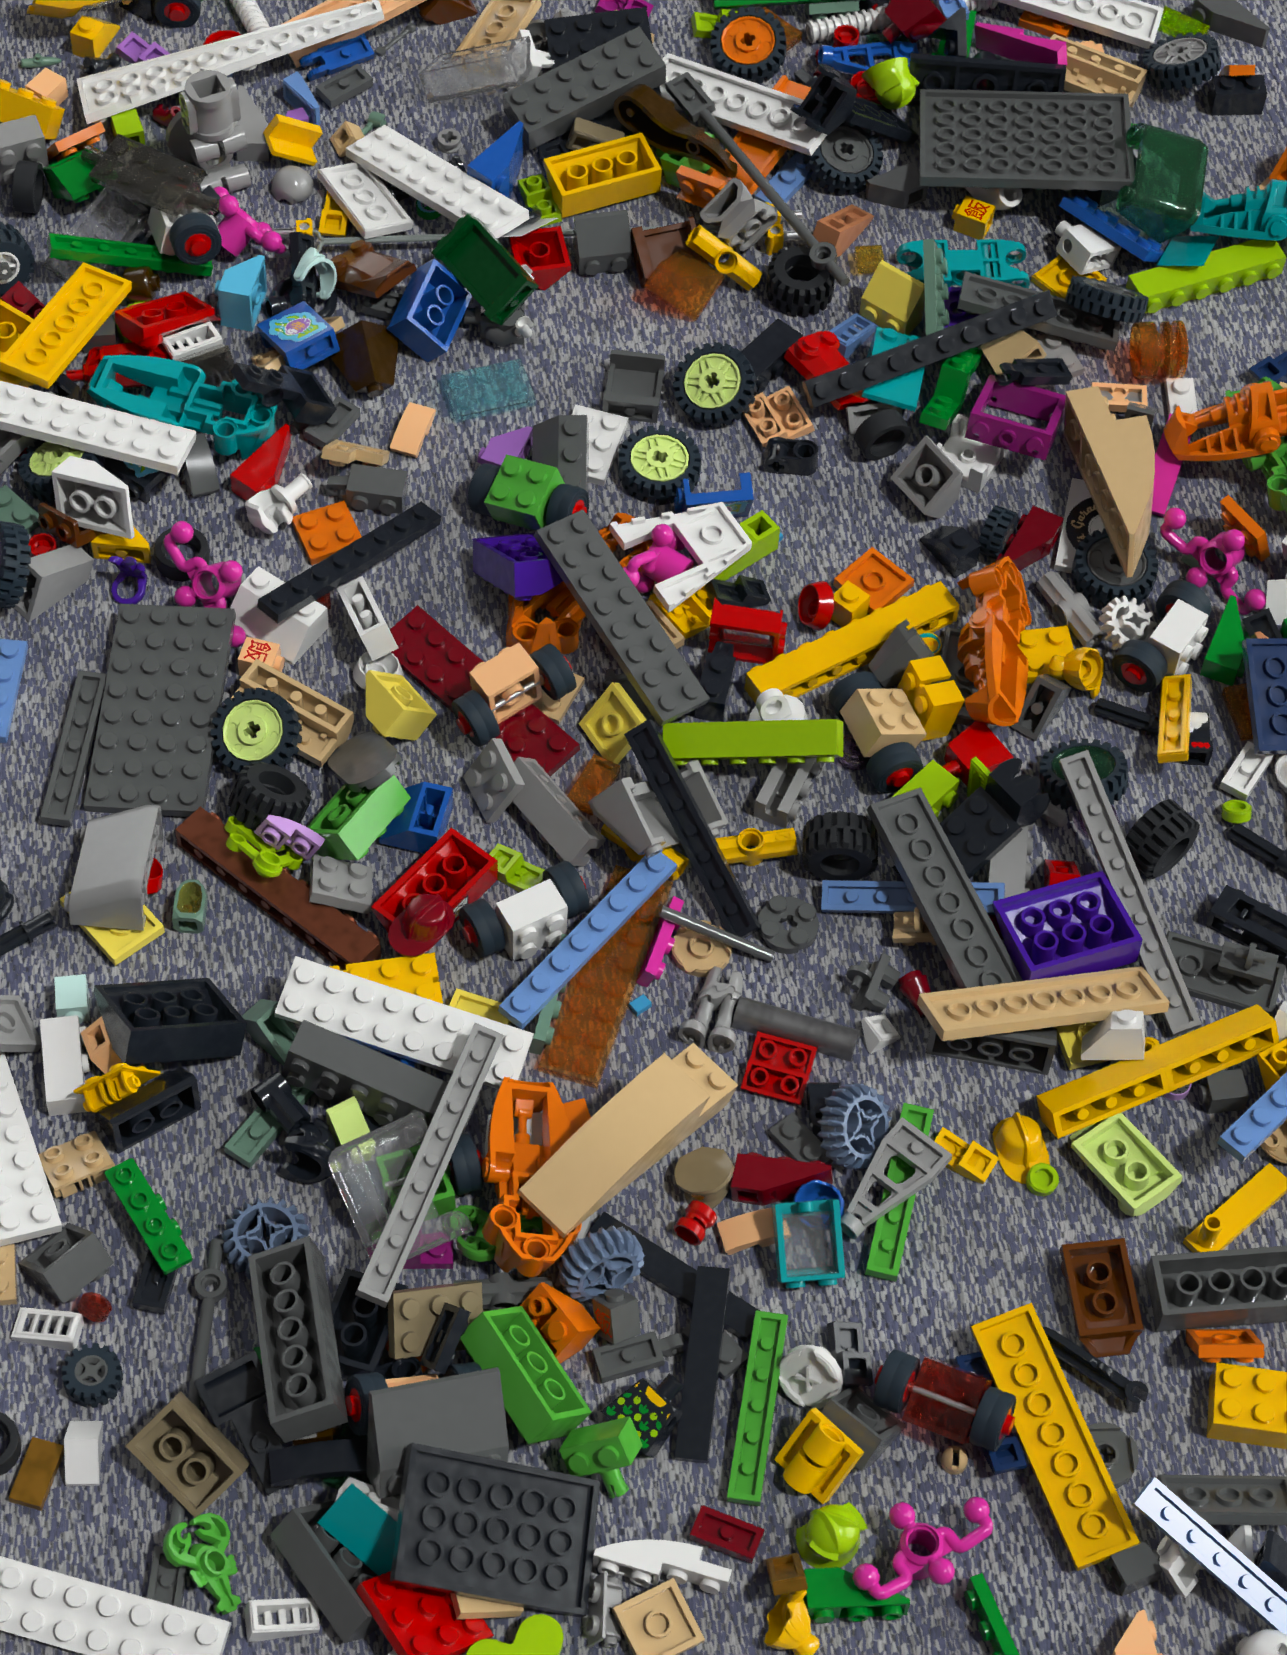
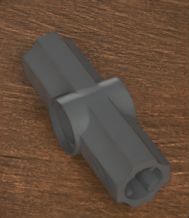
[454,1272,552,1311]

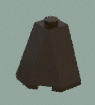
[330,320,399,397]

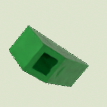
[804,1567,910,1624]

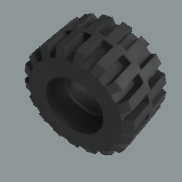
[766,244,835,317]
[228,762,312,830]
[1125,799,1200,879]
[802,811,878,881]

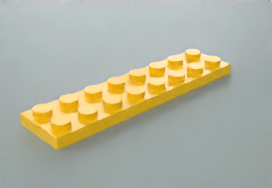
[971,1302,1140,1571]

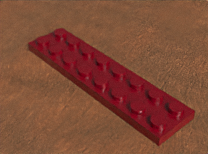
[390,605,580,777]

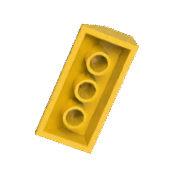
[543,132,662,218]

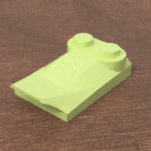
[1069,1113,1183,1216]

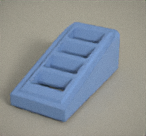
[283,71,320,125]
[830,313,878,359]

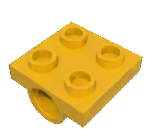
[774,1407,864,1504]

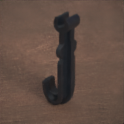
[1043,1327,1149,1413]

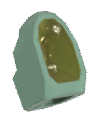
[172,879,208,934]

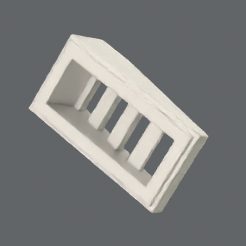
[161,321,223,360]
[11,1307,84,1352]
[244,1598,320,1642]

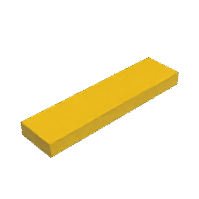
[1157,674,1192,763]

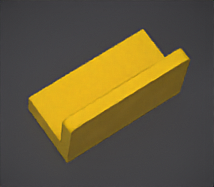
[263,114,323,166]

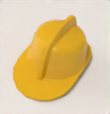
[992,1112,1050,1184]

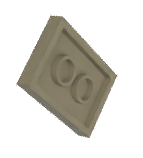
[388,1280,483,1359]

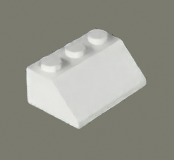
[230,566,328,665]

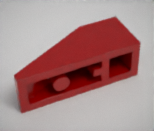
[230,423,291,501]

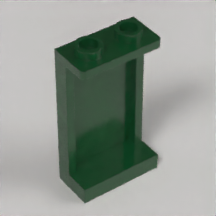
[431,214,539,326]

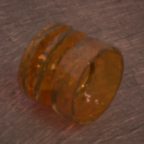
[1129,320,1189,380]

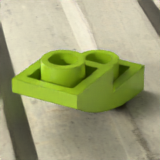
[517,174,562,227]

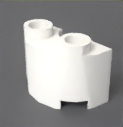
[1157,1520,1207,1598]

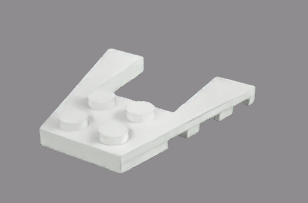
[609,502,752,612]

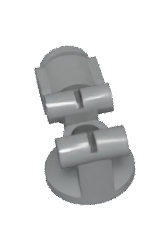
[166,70,251,193]

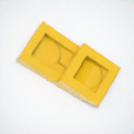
[318,191,350,237]
[934,1127,999,1184]

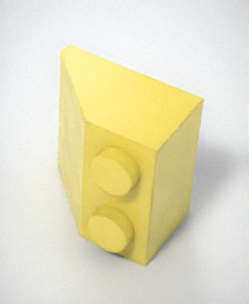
[859,260,925,335]
[366,670,437,740]

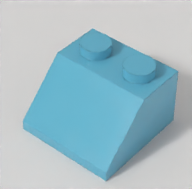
[214,255,268,332]

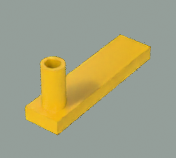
[1183,1163,1287,1253]

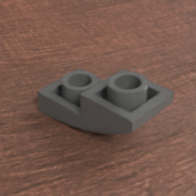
[184,433,220,498]

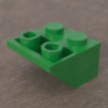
[43,147,120,203]

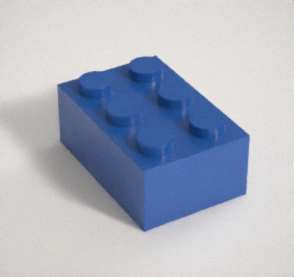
[387,258,472,362]

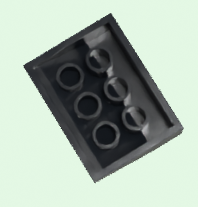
[94,978,247,1066]

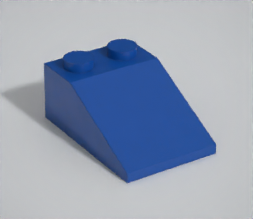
[467,121,523,199]

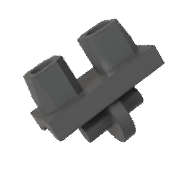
[1217,941,1279,987]
[846,953,900,1013]

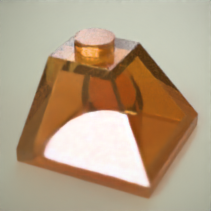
[644,249,725,321]

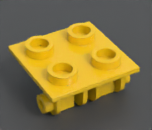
[73,1063,161,1113]

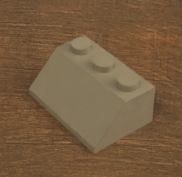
[125,1391,251,1517]

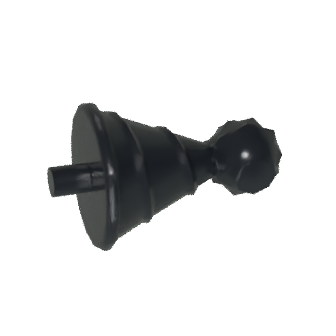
[82,52,121,75]

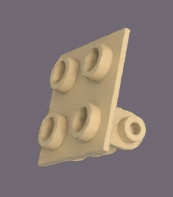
[38,1130,115,1199]

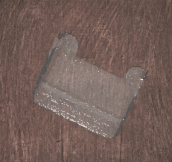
[329,1112,474,1261]

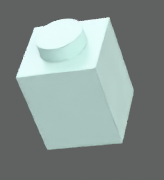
[54,974,90,1024]

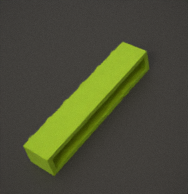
[1126,239,1286,313]
[663,719,843,766]

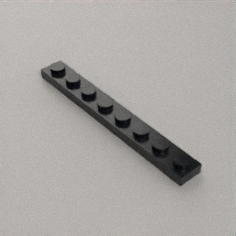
[257,501,441,624]
[624,719,761,939]

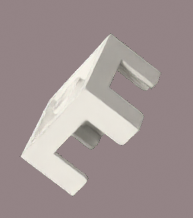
[937,413,1005,493]

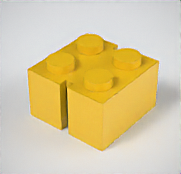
[897,655,965,741]

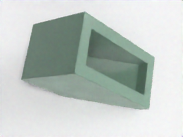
[242,999,298,1066]

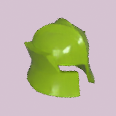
[861,57,920,110]
[796,1502,867,1568]

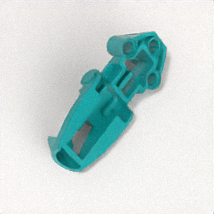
[1183,179,1287,241]
[86,355,277,459]

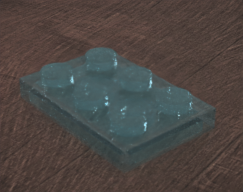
[441,358,536,423]

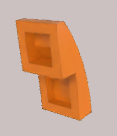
[1218,65,1255,76]

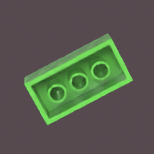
[460,1306,592,1444]

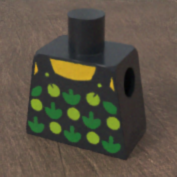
[601,1373,684,1458]

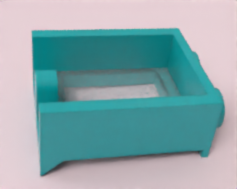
[771,1199,846,1288]

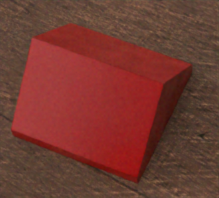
[508,226,572,291]

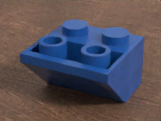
[379,782,453,853]

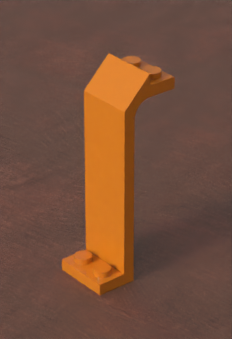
[675,75,811,208]

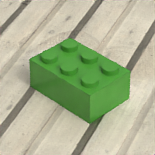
[307,775,411,860]

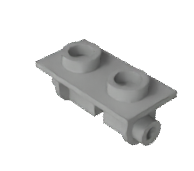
[585,1571,622,1648]

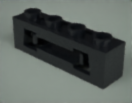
[1205,885,1287,968]

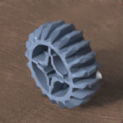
[817,1083,892,1170]
[222,1195,310,1280]
[558,1226,645,1303]

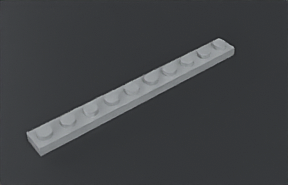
[1059,750,1202,1037]
[355,1023,504,1308]

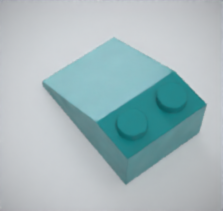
[862,327,925,412]

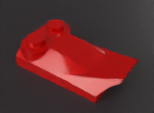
[114,291,221,350]
[784,331,870,411]

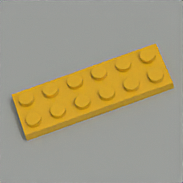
[0,262,132,389]

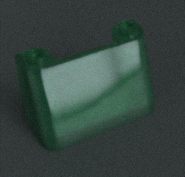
[1116,123,1208,244]

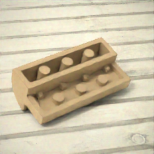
[1050,34,1147,107]
[231,659,354,767]

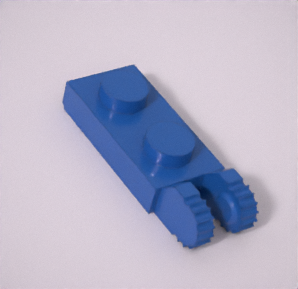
[299,33,375,81]

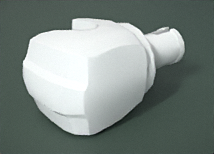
[245,473,313,534]

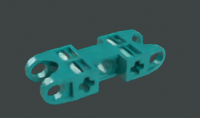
[896,239,1030,288]

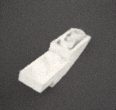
[593,1539,732,1594]

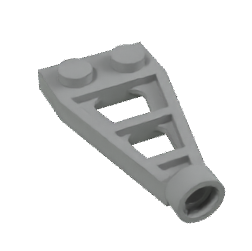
[841,1117,952,1239]

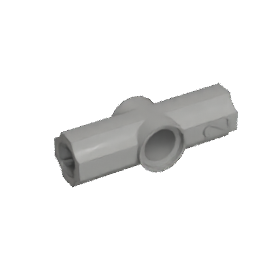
[1036,571,1106,648]

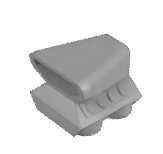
[700,178,778,251]

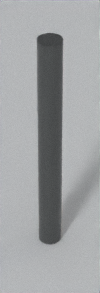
[658,905,775,963]

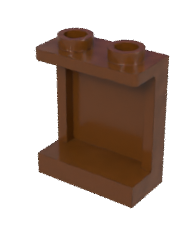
[630,216,709,287]
[38,502,107,548]

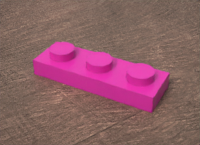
[636,896,684,987]

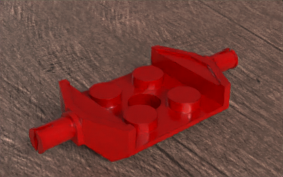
[66,342,190,388]

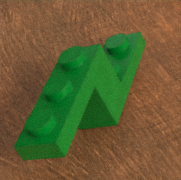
[919,346,984,431]

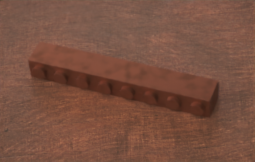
[175,806,381,970]

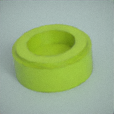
[1221,800,1252,823]
[1026,1163,1059,1196]

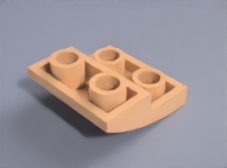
[742,385,815,447]

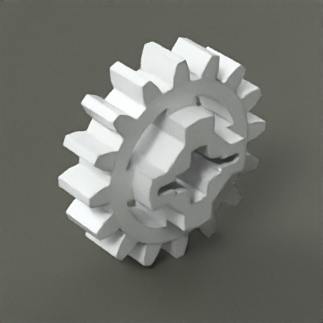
[1099,596,1157,650]

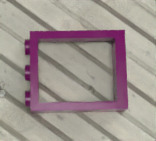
[964,374,1066,460]

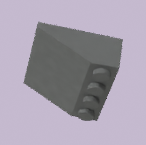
[366,1367,509,1499]

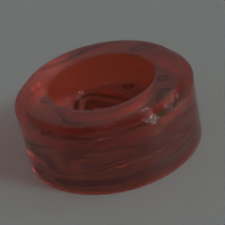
[77,1292,112,1322]

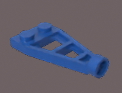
[818,41,918,74]

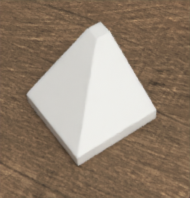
[861,1014,901,1054]

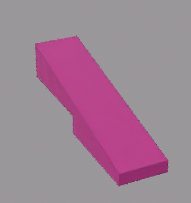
[975,22,1067,66]

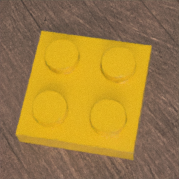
[1017,625,1074,684]

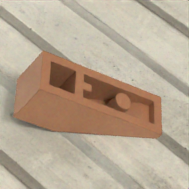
[813,204,874,257]

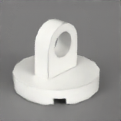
[749,688,808,721]
[778,1345,843,1409]

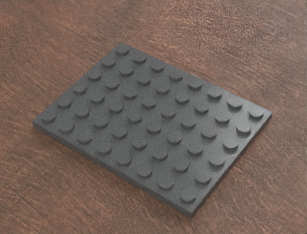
[920,89,1135,192]

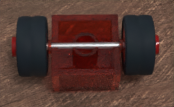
[873,1349,1016,1452]

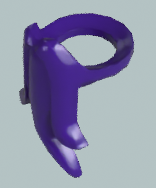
[108,556,148,604]

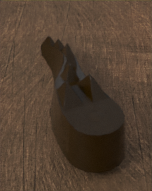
[613,84,737,177]

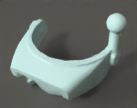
[294,247,337,300]

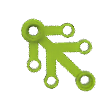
[224,816,303,878]

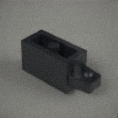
[694,641,736,722]

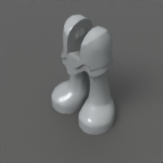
[678,966,743,1053]

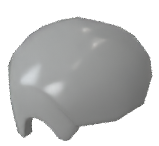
[270,165,313,205]

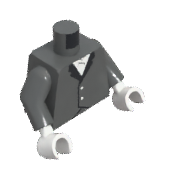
[464,264,534,347]

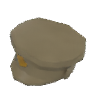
[674,1147,735,1209]

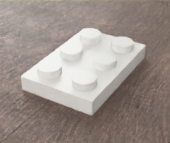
[571,404,628,486]

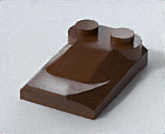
[331,240,417,299]
[1060,1238,1143,1358]

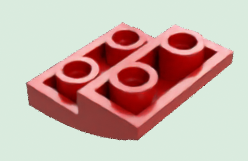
[740,1031,818,1106]

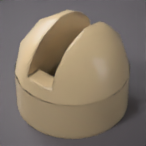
[941,1446,968,1475]

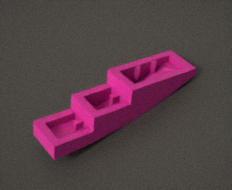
[1152,414,1192,517]

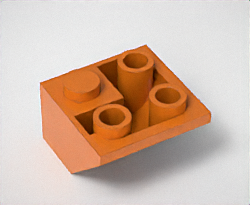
[520,1282,600,1364]

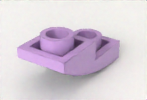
[254,815,326,861]

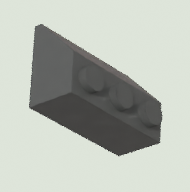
[532,415,589,492]

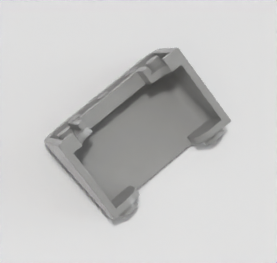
[588,760,729,858]
[64,805,163,931]

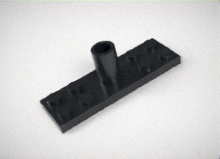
[907,51,1067,106]

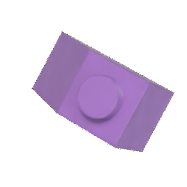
[477,426,533,467]

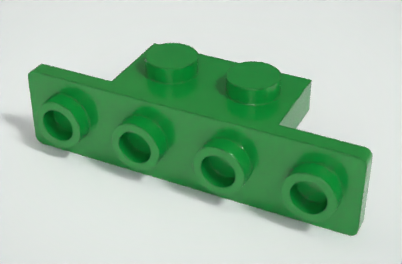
[105,1158,193,1275]

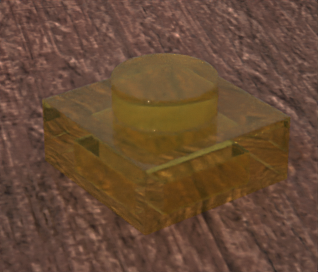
[854,245,885,274]

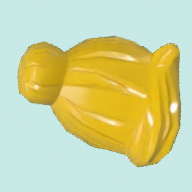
[1049,647,1104,699]
[764,1590,820,1655]

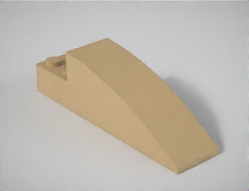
[1064,386,1155,578]
[517,1043,738,1238]

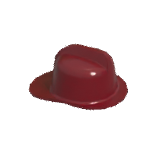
[388,894,455,957]

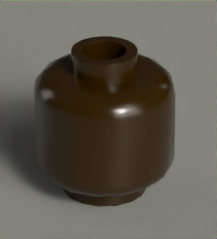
[119,266,161,303]

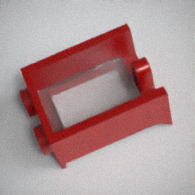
[708,598,787,665]

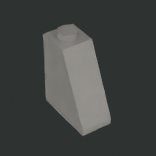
[14,545,94,622]

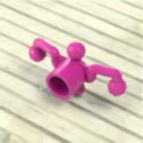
[213,186,286,257]
[1160,508,1266,615]
[164,521,246,648]
[623,524,694,594]
[853,1496,993,1600]

